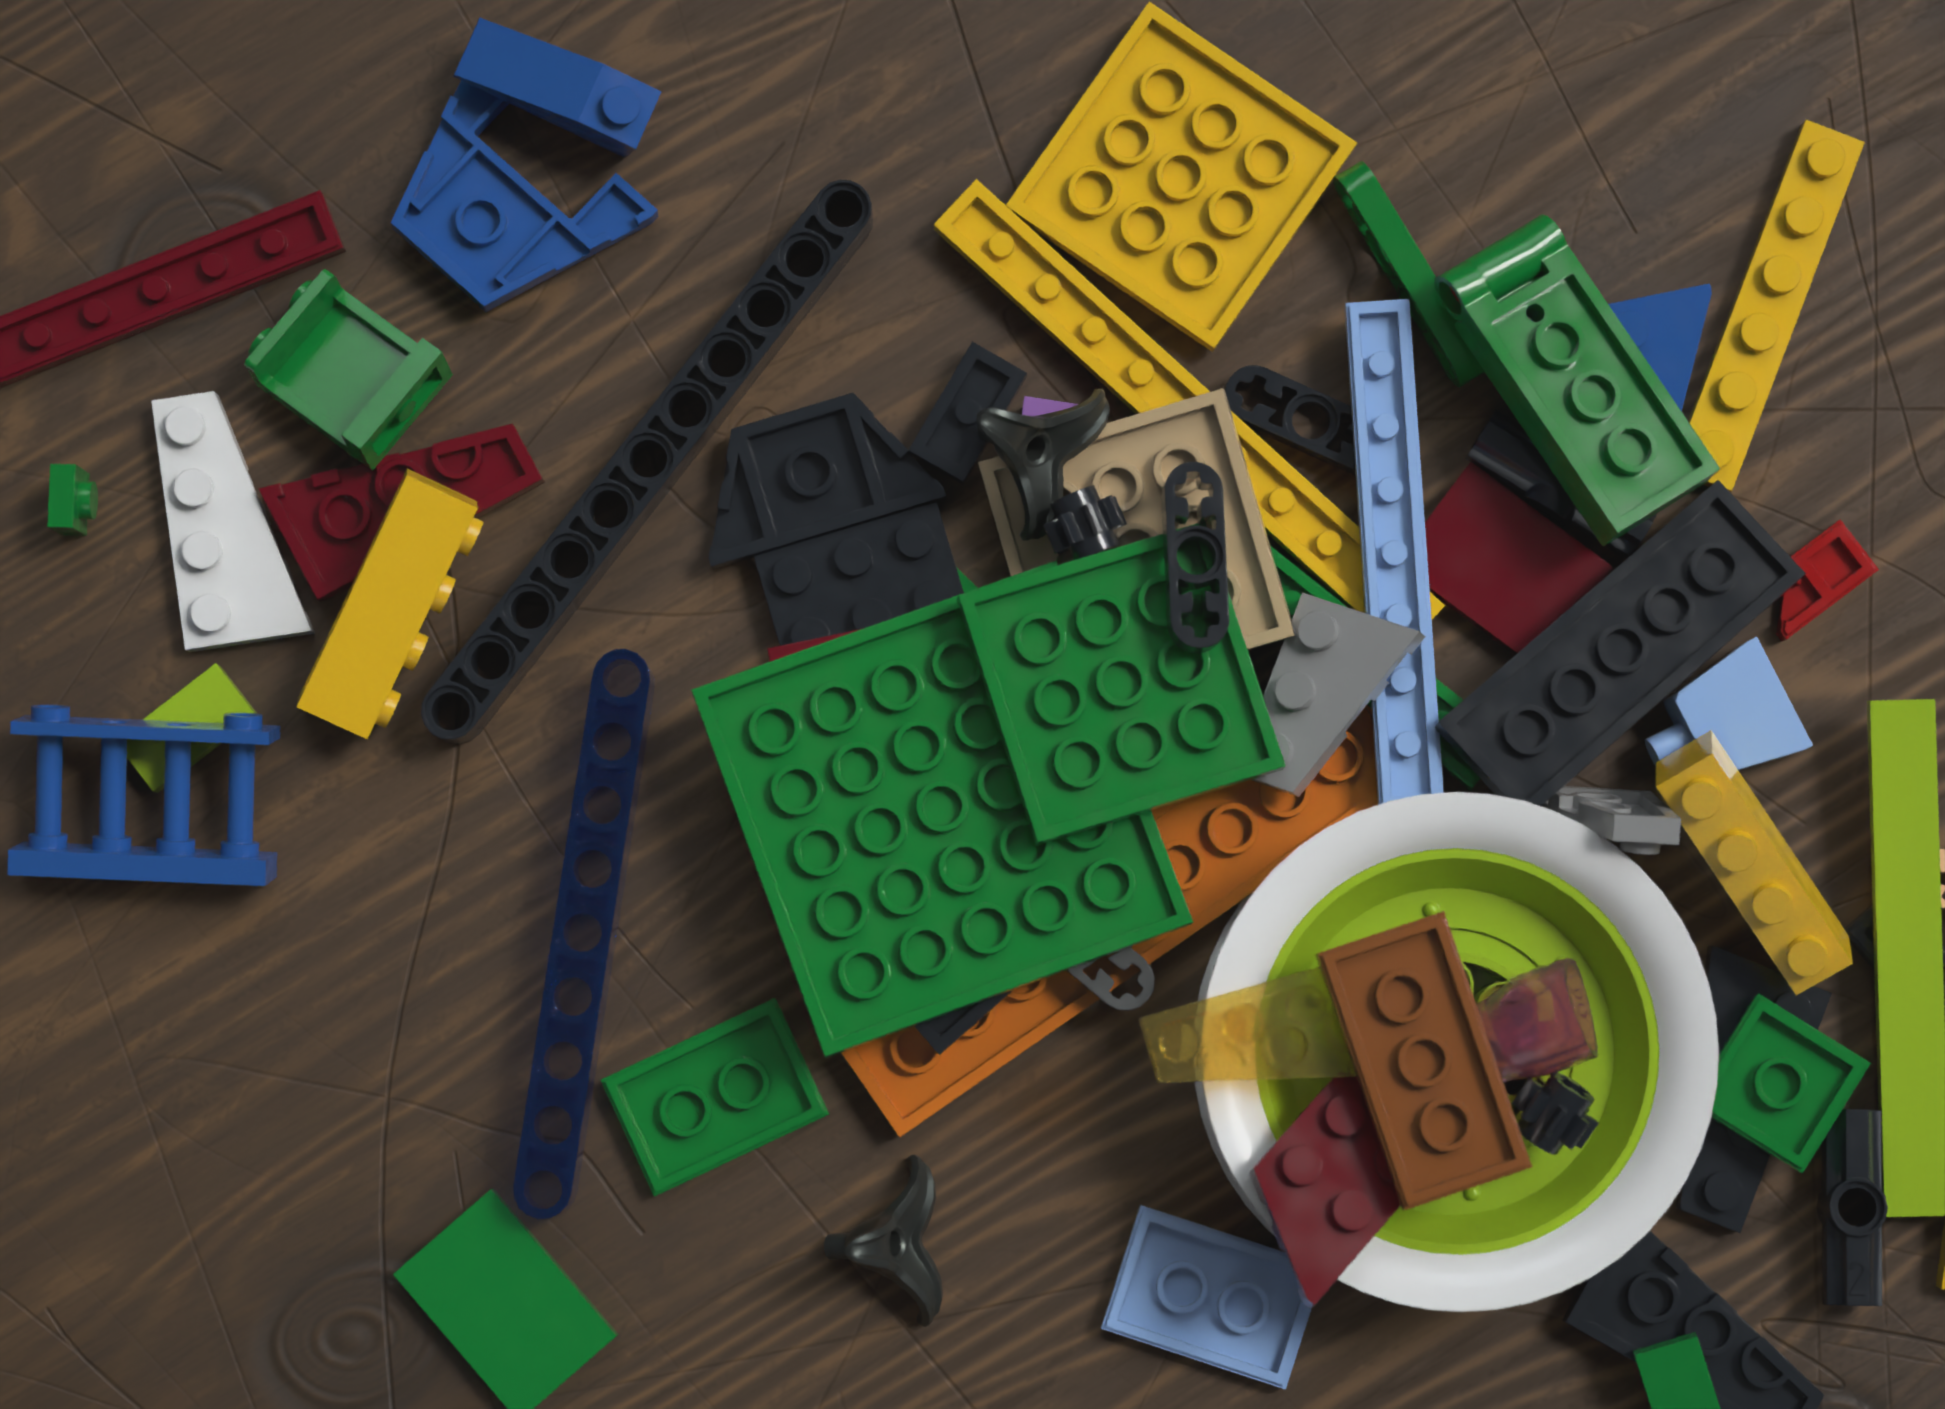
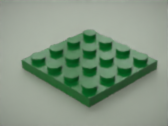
[957,522,1286,846]

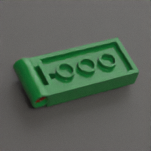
[1434,214,1720,547]

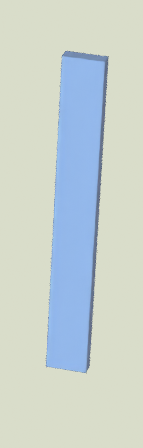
[1344,299,1444,805]

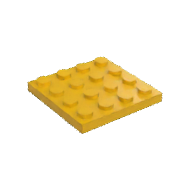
[1006,1,1357,352]

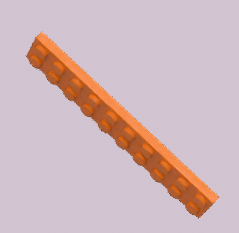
[842,705,1378,1138]

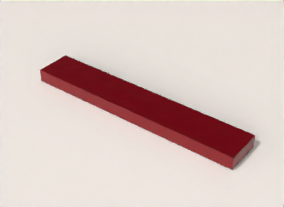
[0,190,346,388]

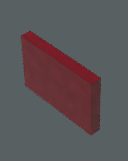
[1425,462,1615,655]

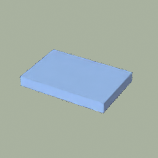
[1101,1205,1312,1390]

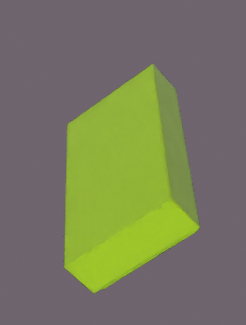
[127,663,257,793]

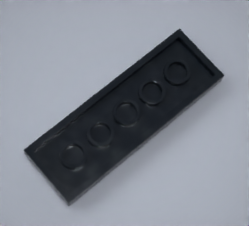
[1435,480,1806,806]

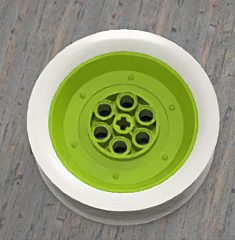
[1192,792,1719,1312]

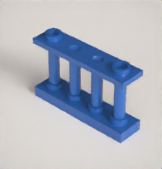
[8,705,281,886]

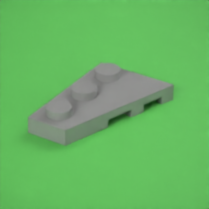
[1251,592,1425,797]
[1541,786,1681,854]

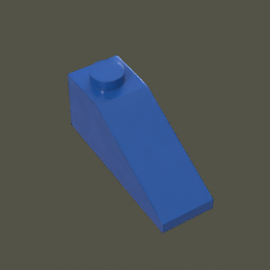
[453,18,661,158]

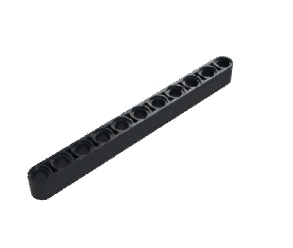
[421,179,873,744]

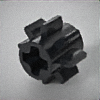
[1043,485,1127,560]
[1511,1071,1599,1155]

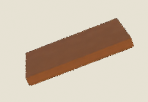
[1315,911,1532,1210]

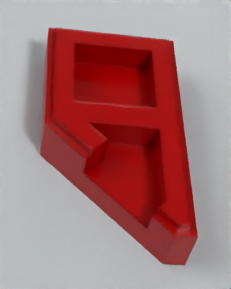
[1776,519,1879,642]

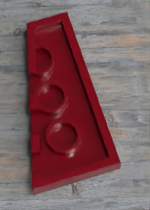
[258,423,545,602]

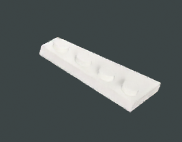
[151,391,315,652]

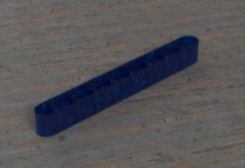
[513,649,655,1219]

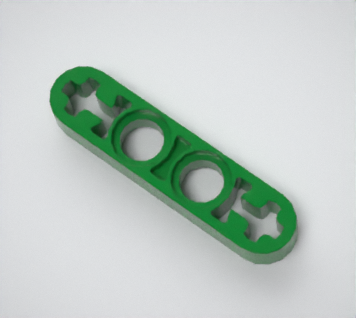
[1333,161,1485,387]

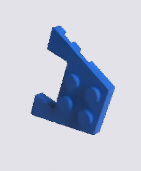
[391,80,658,312]

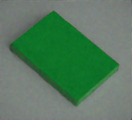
[601,998,830,1197]
[393,1188,619,1409]

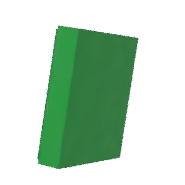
[1711,993,1871,1173]

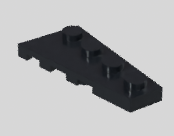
[1676,945,1832,1233]
[1563,1230,1825,1409]

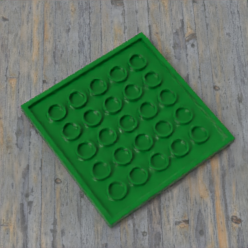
[691,560,1193,1059]

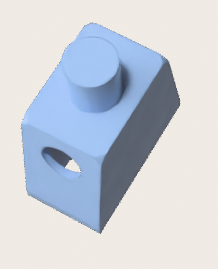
[1645,637,1813,771]

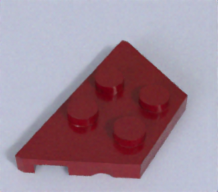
[1249,1071,1401,1309]

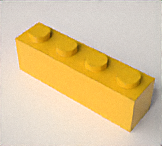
[296,468,484,739]
[1656,730,1853,995]

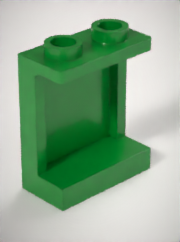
[244,269,453,471]

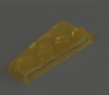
[1139,967,1357,1083]

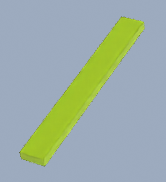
[1867,699,1945,1217]

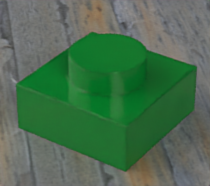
[47,464,98,536]

